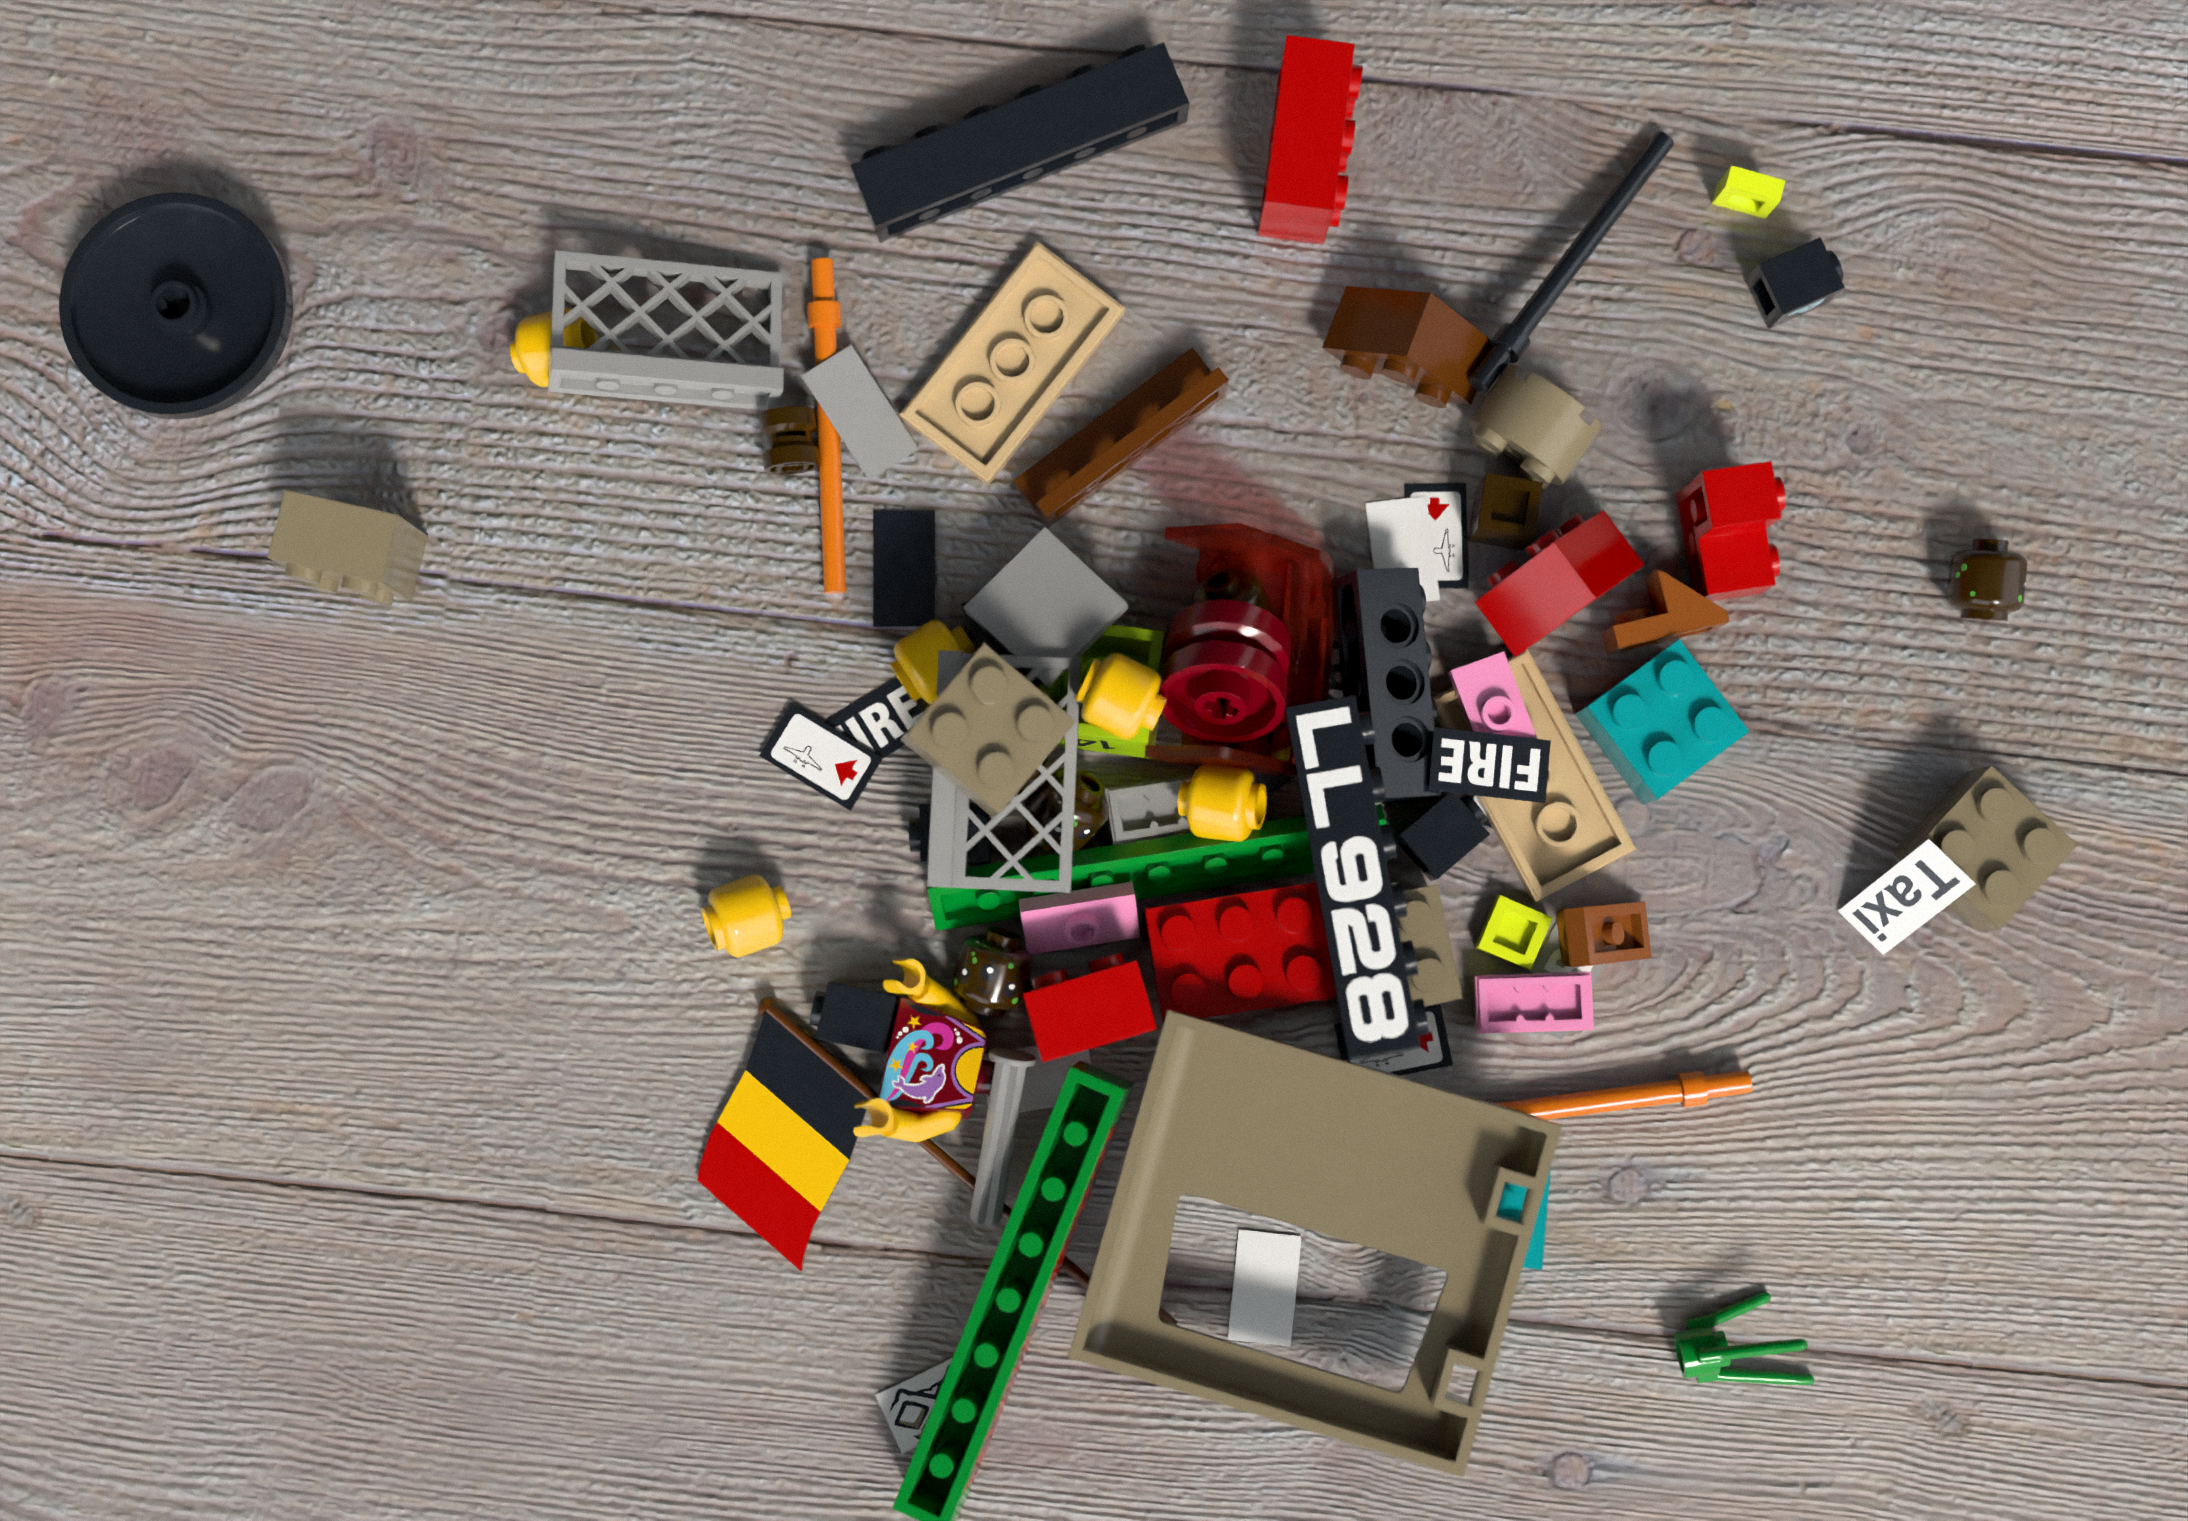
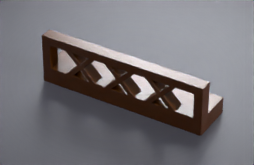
[1013,347,1229,529]

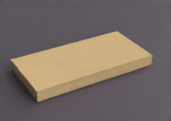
[899,241,1125,486]
[1433,649,1636,902]

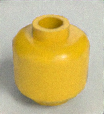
[510,308,598,387]
[890,619,976,704]
[1075,653,1167,740]
[1177,764,1267,842]
[701,874,791,958]

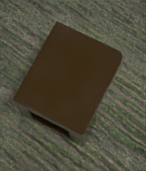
[1467,473,1543,550]

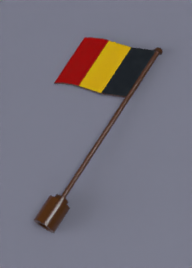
[697,996,1178,1325]

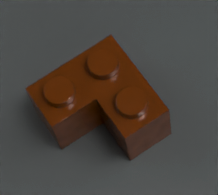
[1322,286,1491,408]

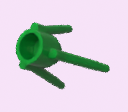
[1674,1291,1814,1385]

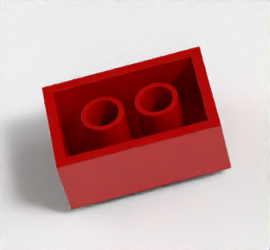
[1257,35,1363,244]
[1144,882,1337,1025]

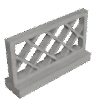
[548,250,784,410]
[927,650,1082,893]

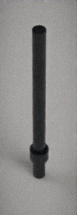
[1468,131,1674,393]

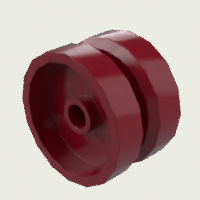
[1159,599,1292,743]

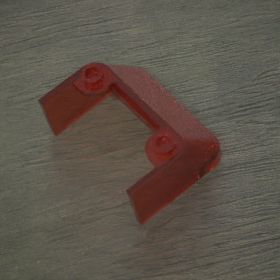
[1145,523,1338,777]

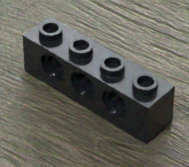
[1332,568,1441,803]

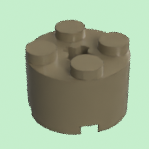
[1468,364,1602,491]

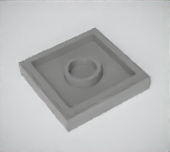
[963,527,1128,689]

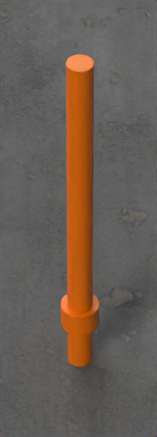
[807,258,846,594]
[1494,1070,1752,1120]

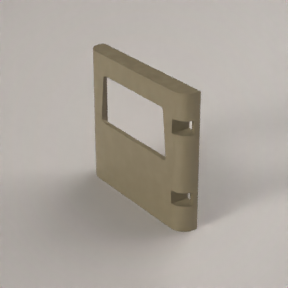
[1068,1010,1562,1478]

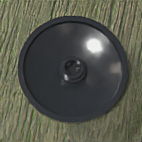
[59,192,293,419]

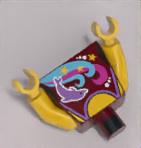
[854,958,995,1142]

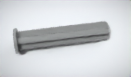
[970,1048,1036,1226]

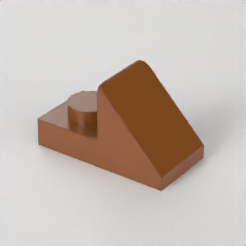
[1601,569,1730,655]
[1557,901,1652,967]

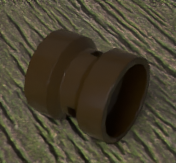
[759,406,821,475]

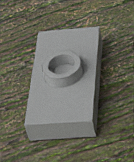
[1104,776,1192,845]

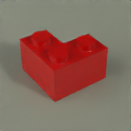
[1676,461,1786,601]
[1475,510,1644,657]
[1023,953,1157,1063]

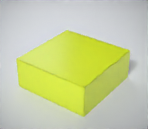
[1712,165,1786,219]
[1475,895,1553,971]

